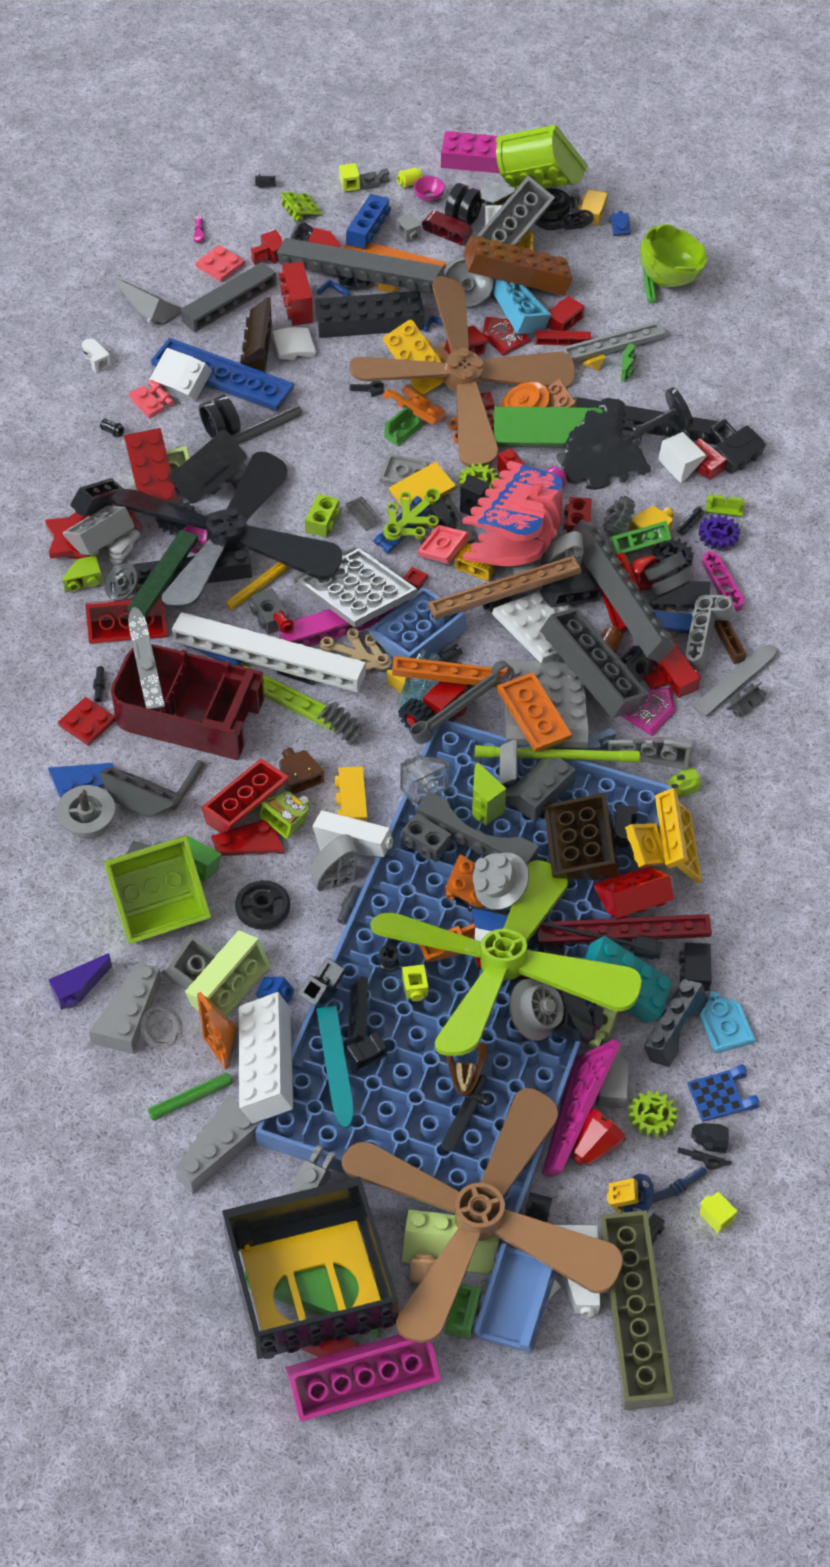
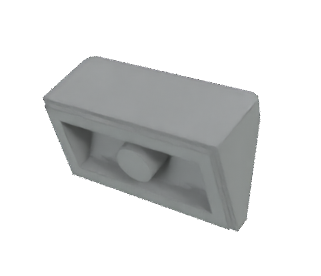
[499,740,518,786]

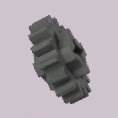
[603,495,636,536]

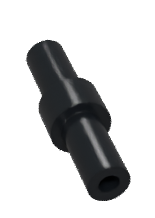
[93,666,105,702]

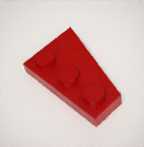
[211,820,284,856]

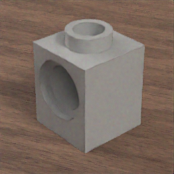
[396,213,421,243]

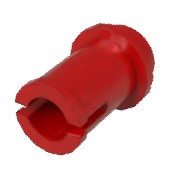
[273,610,294,634]

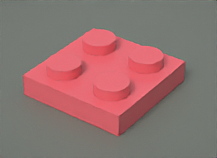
[196,245,245,282]
[417,525,470,564]

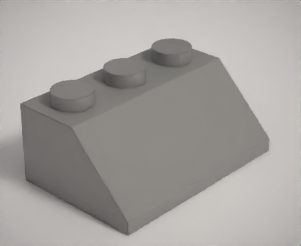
[63,505,135,556]

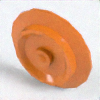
[501,382,550,407]

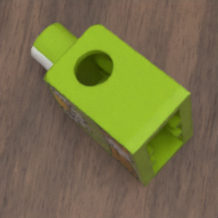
[259,792,310,839]

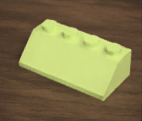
[185,930,270,1017]
[402,1209,499,1275]

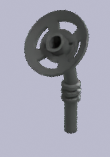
[105,564,170,601]

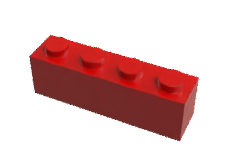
[655,639,701,698]

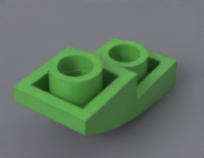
[621,343,636,382]

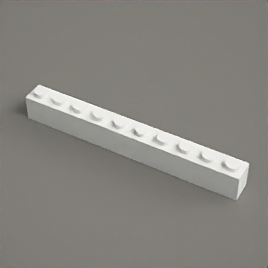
[172,612,366,693]

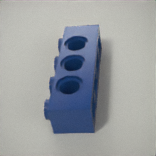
[346,194,391,249]

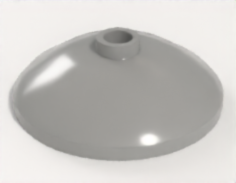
[444,257,493,308]

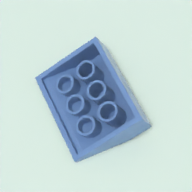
[368,587,467,660]

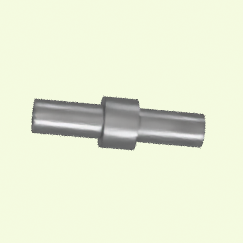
[337,885,360,924]

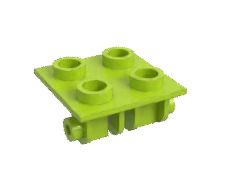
[280,192,323,222]

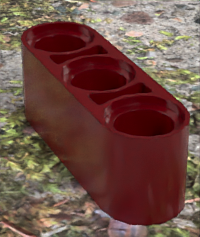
[422,210,473,245]

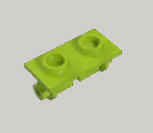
[705,494,745,517]

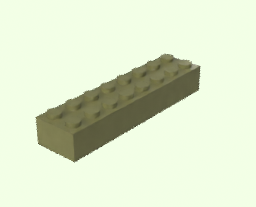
[600,1210,674,1410]

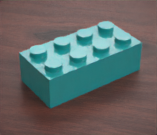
[585,936,673,1023]

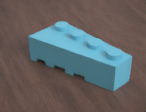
[492,279,551,334]

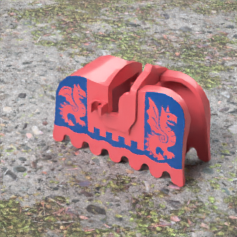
[462,461,562,566]

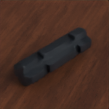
[676,506,704,535]

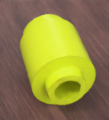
[397,168,423,188]

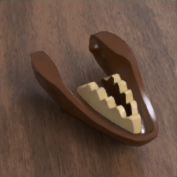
[446,1042,487,1096]

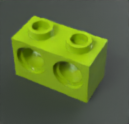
[305,494,342,537]

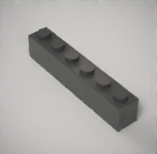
[181,262,277,332]

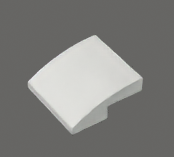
[271,327,316,360]

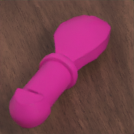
[193,216,205,243]

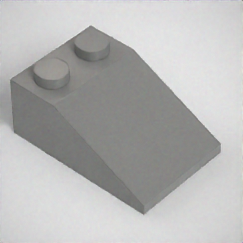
[161,934,218,990]

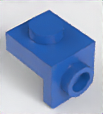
[609,211,631,236]
[255,977,294,1004]

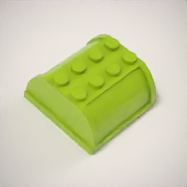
[496,124,588,189]
[103,835,211,944]

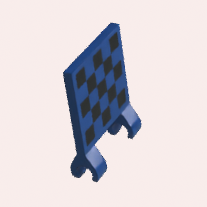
[687,1064,759,1122]

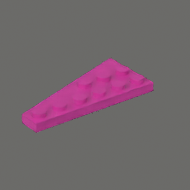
[541,1039,621,1177]

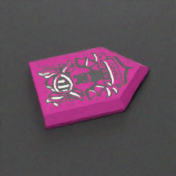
[621,688,676,736]

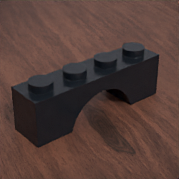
[643,979,708,1067]

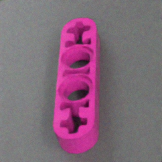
[702,552,744,612]

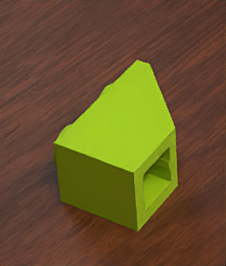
[62,555,103,593]

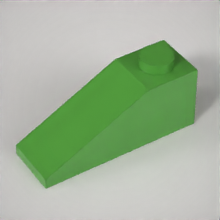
[609,521,672,557]

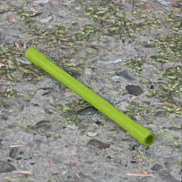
[475,745,640,763]

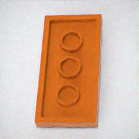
[497,672,572,753]

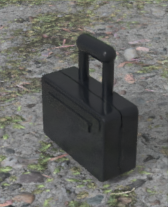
[710,419,766,474]

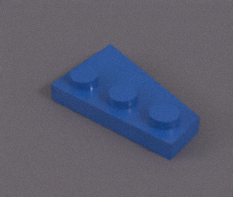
[48,763,115,798]

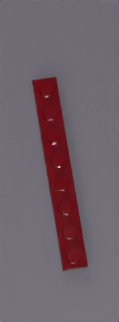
[537,914,712,946]

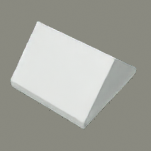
[658,432,707,483]

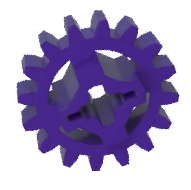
[698,514,740,551]

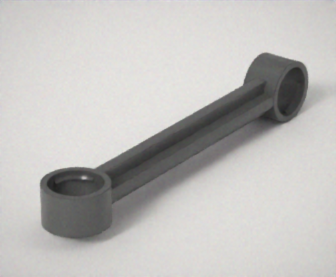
[409,661,515,744]

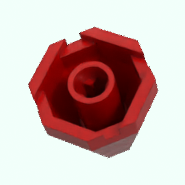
[571,1108,626,1166]

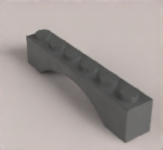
[416,791,539,865]

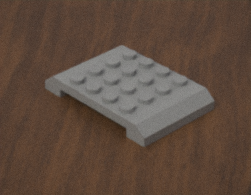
[502,660,588,749]

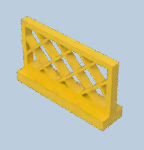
[655,788,702,883]

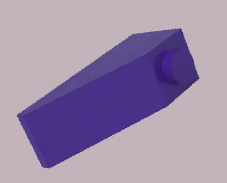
[48,953,112,1010]

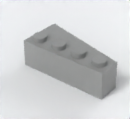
[89,963,161,1054]

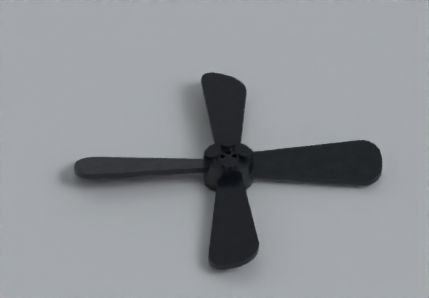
[112,451,342,609]

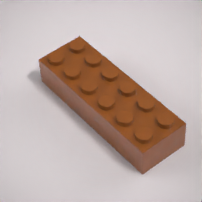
[463,235,573,295]

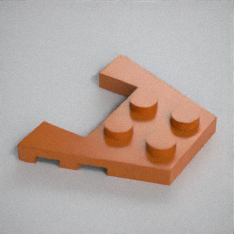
[383,384,448,425]

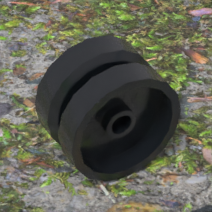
[445,183,483,226]
[535,188,571,230]
[199,394,241,438]

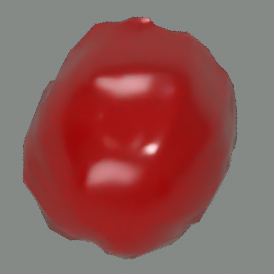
[630,555,658,590]

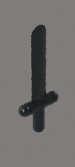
[442,1074,491,1151]

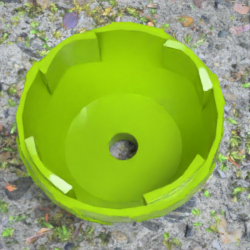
[640,224,707,288]

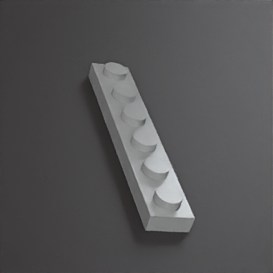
[561,321,665,363]

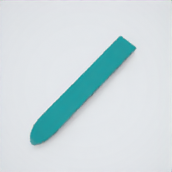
[316,1006,353,1128]

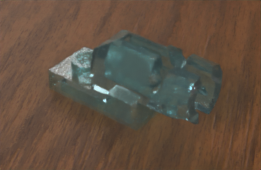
[397,649,440,706]

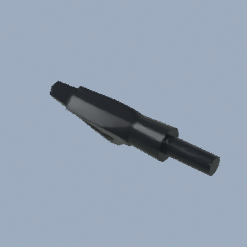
[677,1147,732,1170]

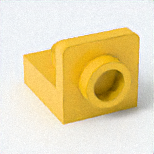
[607,1178,639,1213]

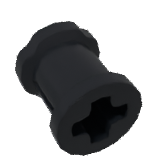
[379,944,399,973]

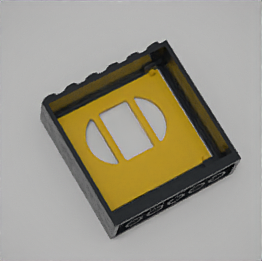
[222,1177,398,1360]

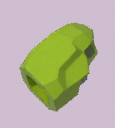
[667,768,701,797]

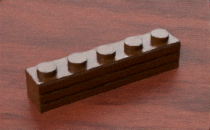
[714,620,747,664]

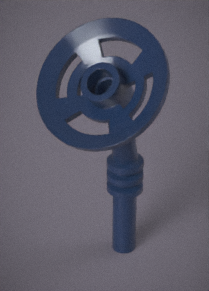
[623,1166,707,1213]

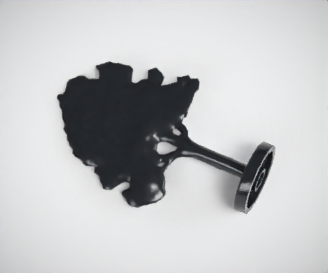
[561,387,693,490]

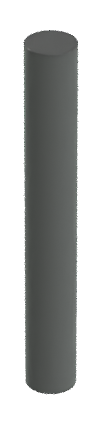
[169,760,204,811]

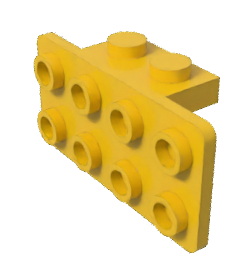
[383,320,444,395]

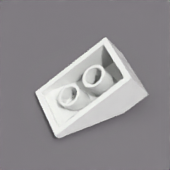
[150,348,212,402]

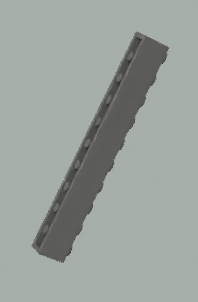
[277,238,445,293]
[571,520,675,663]

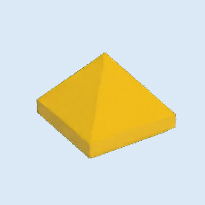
[582,354,605,371]

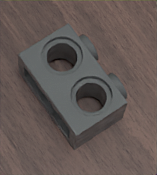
[402,813,451,863]

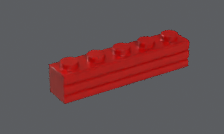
[535,330,591,346]

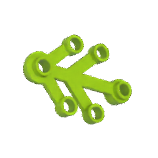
[383,488,440,541]

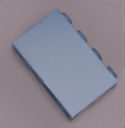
[472,1242,557,1354]

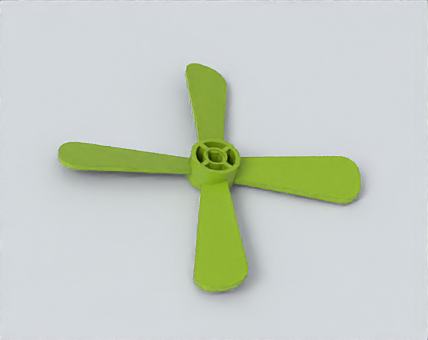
[370,860,642,1056]

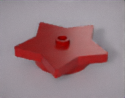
[45,512,97,559]

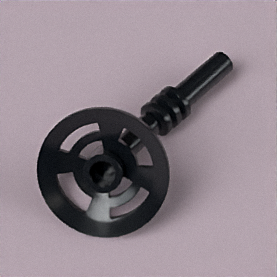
[560,189,594,230]

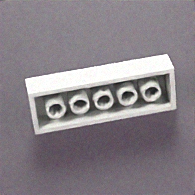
[239,992,293,1124]

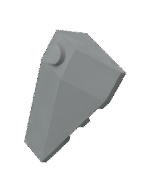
[114,278,182,324]
[607,736,693,770]

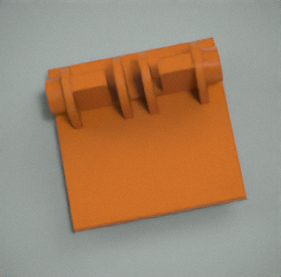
[445,854,483,908]

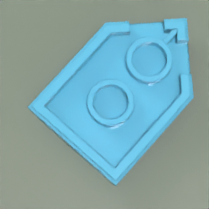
[699,991,756,1053]

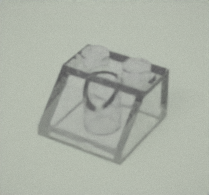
[400,755,450,805]

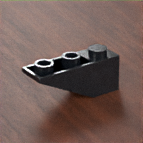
[649,581,710,608]

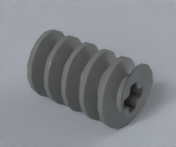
[317,701,363,744]

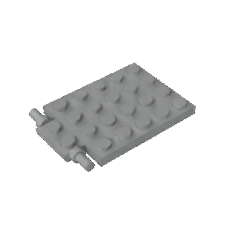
[290,545,418,628]

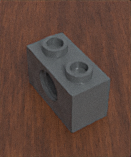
[250,588,289,634]

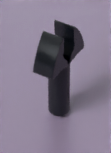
[349,381,384,397]

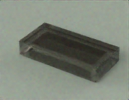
[346,496,382,531]

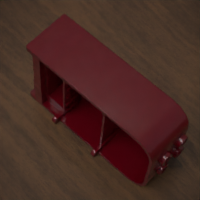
[111,644,265,761]

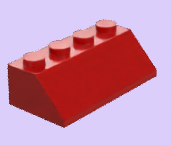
[85,596,168,643]
[201,758,290,833]

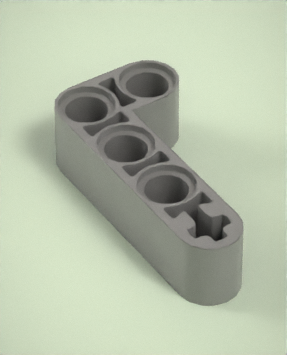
[685,595,736,671]

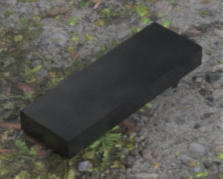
[348,976,368,1045]

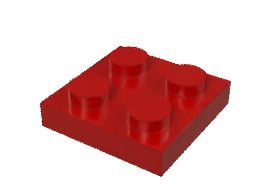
[58,697,116,746]

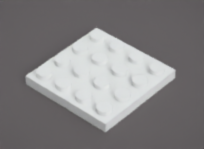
[492,591,600,663]

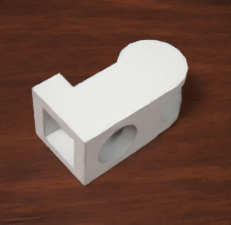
[82,339,111,372]

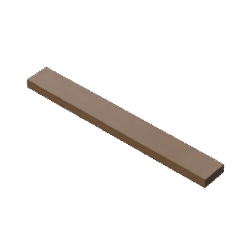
[428,556,581,620]

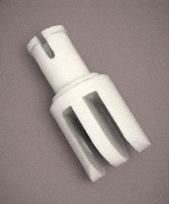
[108,528,141,565]

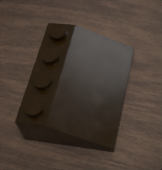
[544,793,620,880]

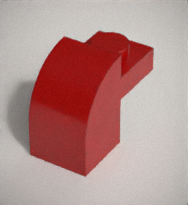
[251,230,282,265]

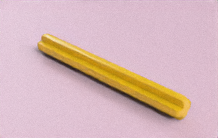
[226,562,291,610]

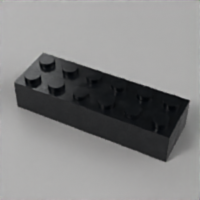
[315,291,425,338]

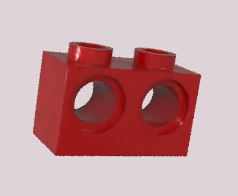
[563,497,592,534]

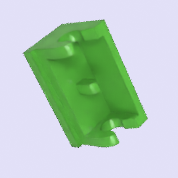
[384,407,422,446]
[445,1284,482,1340]

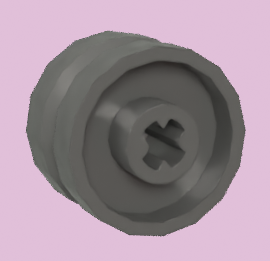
[644,552,694,596]

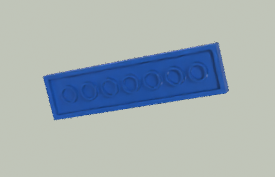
[151,337,294,411]

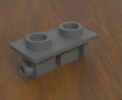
[726,682,766,717]

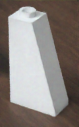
[312,810,393,857]
[556,1225,600,1317]

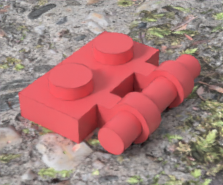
[129,380,174,418]

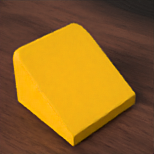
[387,670,407,695]

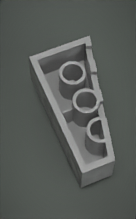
[176,1095,259,1194]

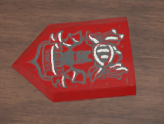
[482,317,532,356]

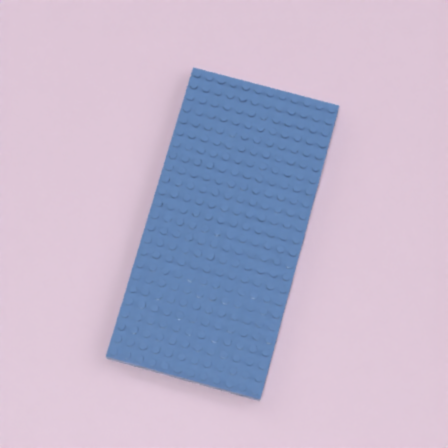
[255,720,672,1214]

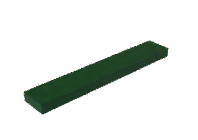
[127,530,198,618]

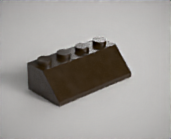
[240,297,272,373]

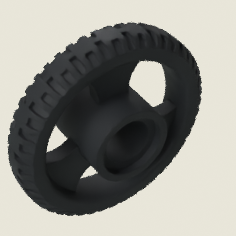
[235,880,290,930]

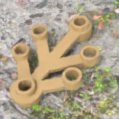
[320,628,392,671]

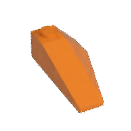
[197,991,238,1069]

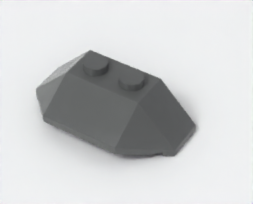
[100,767,182,817]

